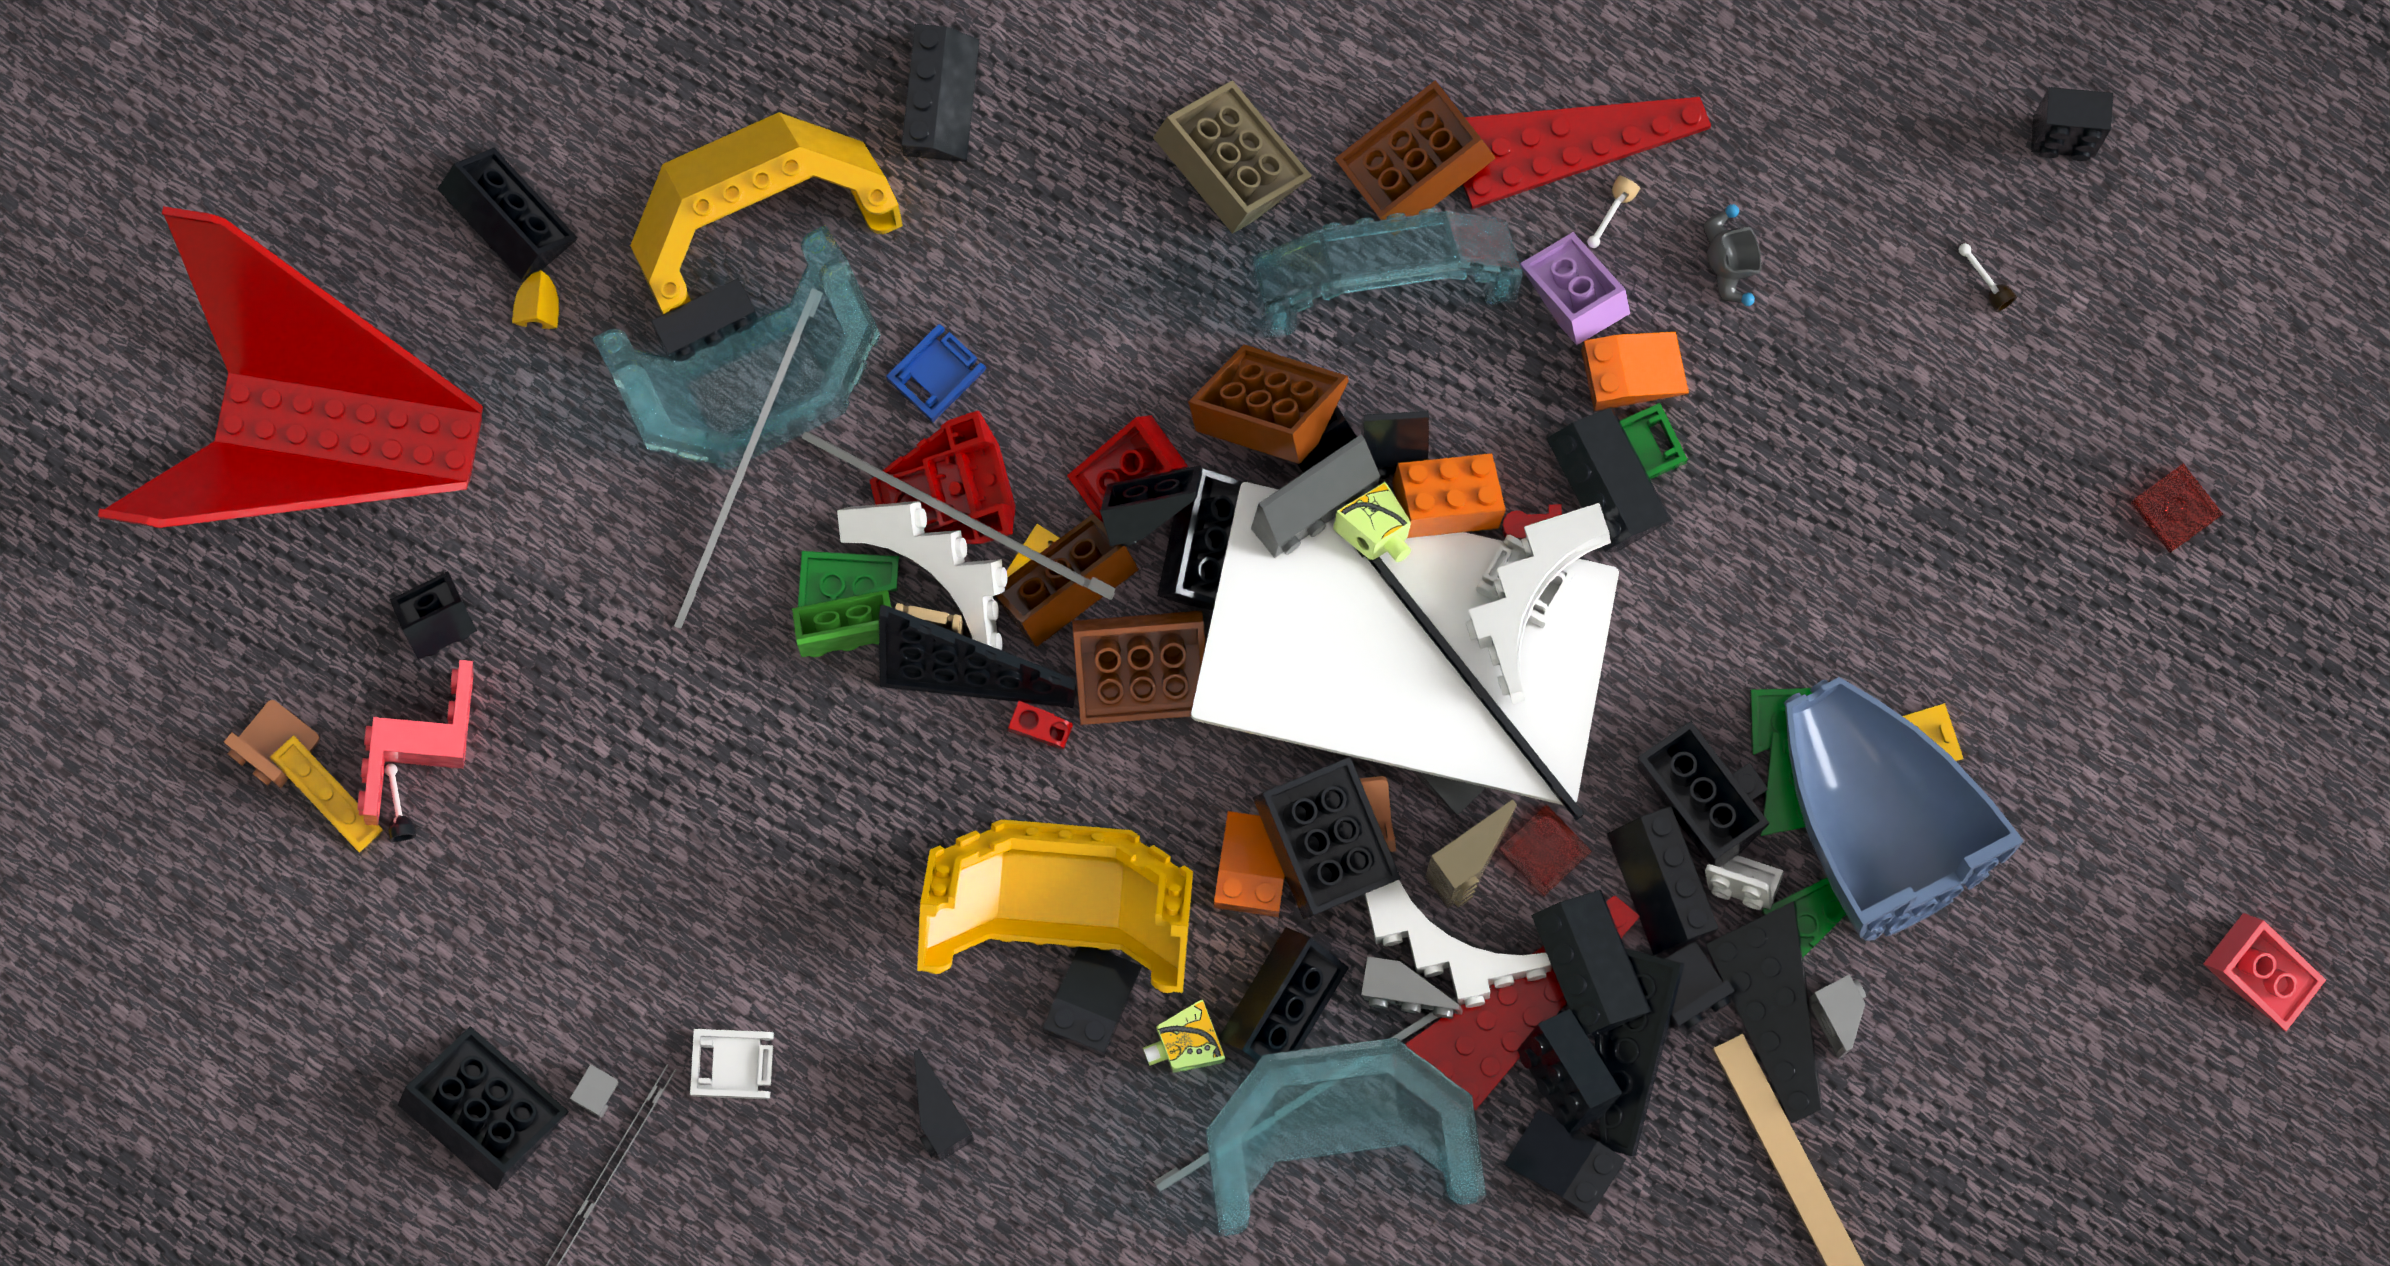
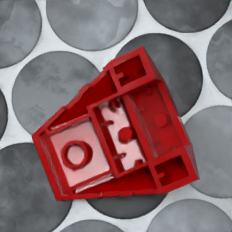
[869,410,1016,544]

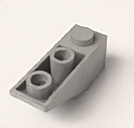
[1361,957,1463,1018]

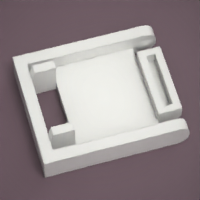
[1476,535,1576,628]
[690,1029,774,1099]

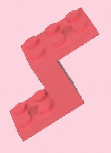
[358,660,474,826]

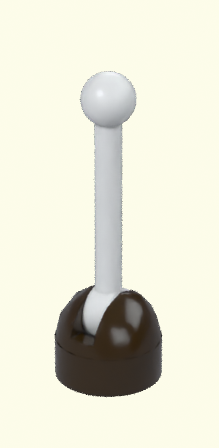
[1959,243,2017,312]

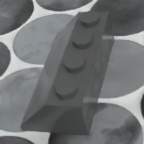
[1251,435,1380,558]

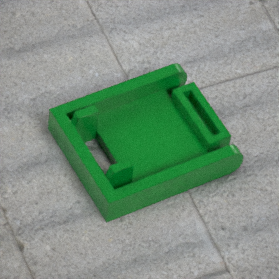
[1620,403,1688,479]

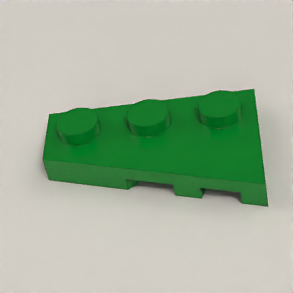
[798,551,900,607]
[1750,688,1812,755]
[1760,731,1805,836]
[1761,878,1846,958]

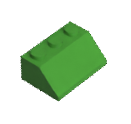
[792,590,891,657]

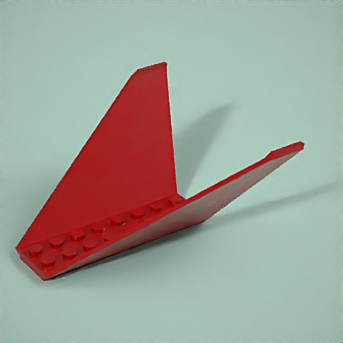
[98,206,483,528]

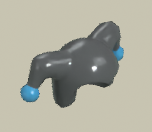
[1704,204,1762,307]

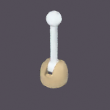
[1587,175,1640,248]

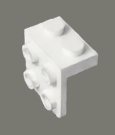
[1705,855,1784,910]

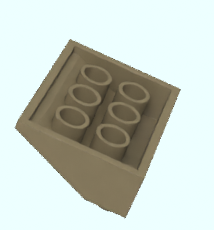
[1153,80,1312,234]
[1425,799,1517,908]

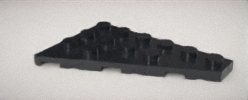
[879,605,1076,708]

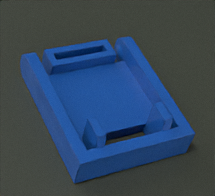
[886,324,986,423]

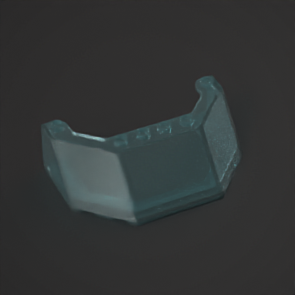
[1252,208,1523,339]
[592,225,881,470]
[1206,1038,1486,1237]

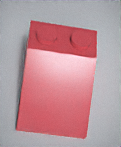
[2203,913,2326,1031]

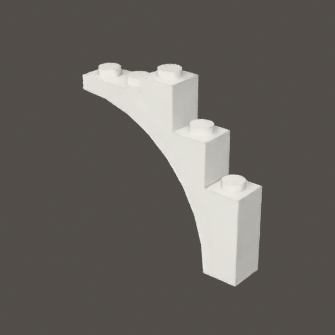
[837,501,1008,650]
[1465,503,1611,704]
[1364,880,1552,1008]

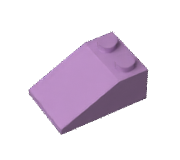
[1520,232,1630,345]

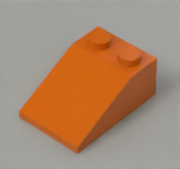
[1581,332,1689,411]
[1214,811,1285,917]

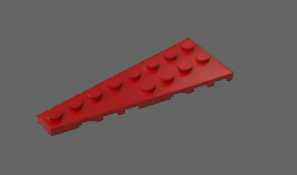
[1462,97,1711,209]
[1396,895,1640,1116]

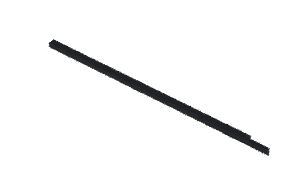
[1353,546,1584,821]

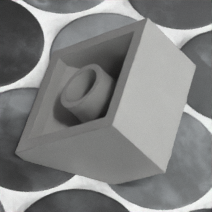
[1809,974,1866,1059]

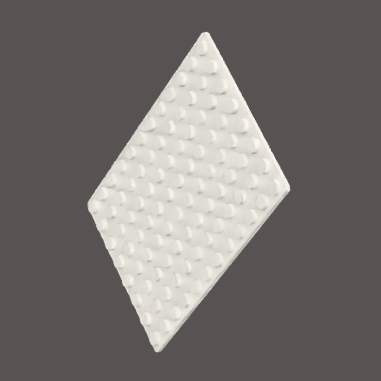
[1191,482,1619,805]

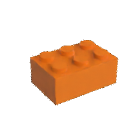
[1392,453,1506,538]

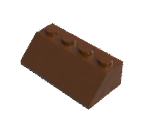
[994,514,1139,647]

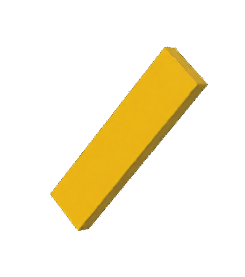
[269,735,384,853]

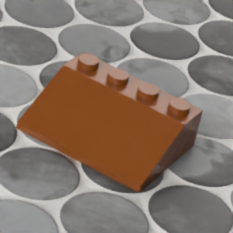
[1335,80,1496,237]
[1188,344,1349,464]
[1072,611,1205,725]

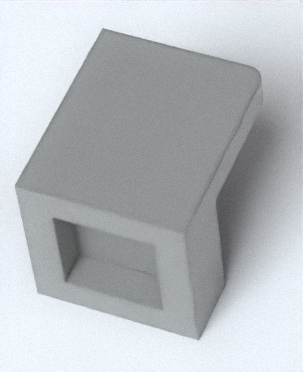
[570,1064,618,1118]

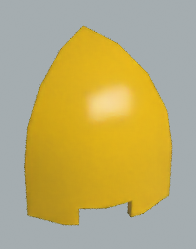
[512,270,559,329]

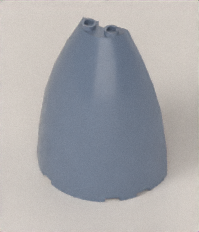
[1784,677,2024,941]

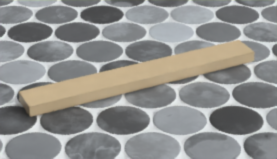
[1712,1034,1864,1266]

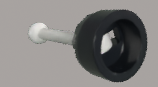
[384,763,416,842]

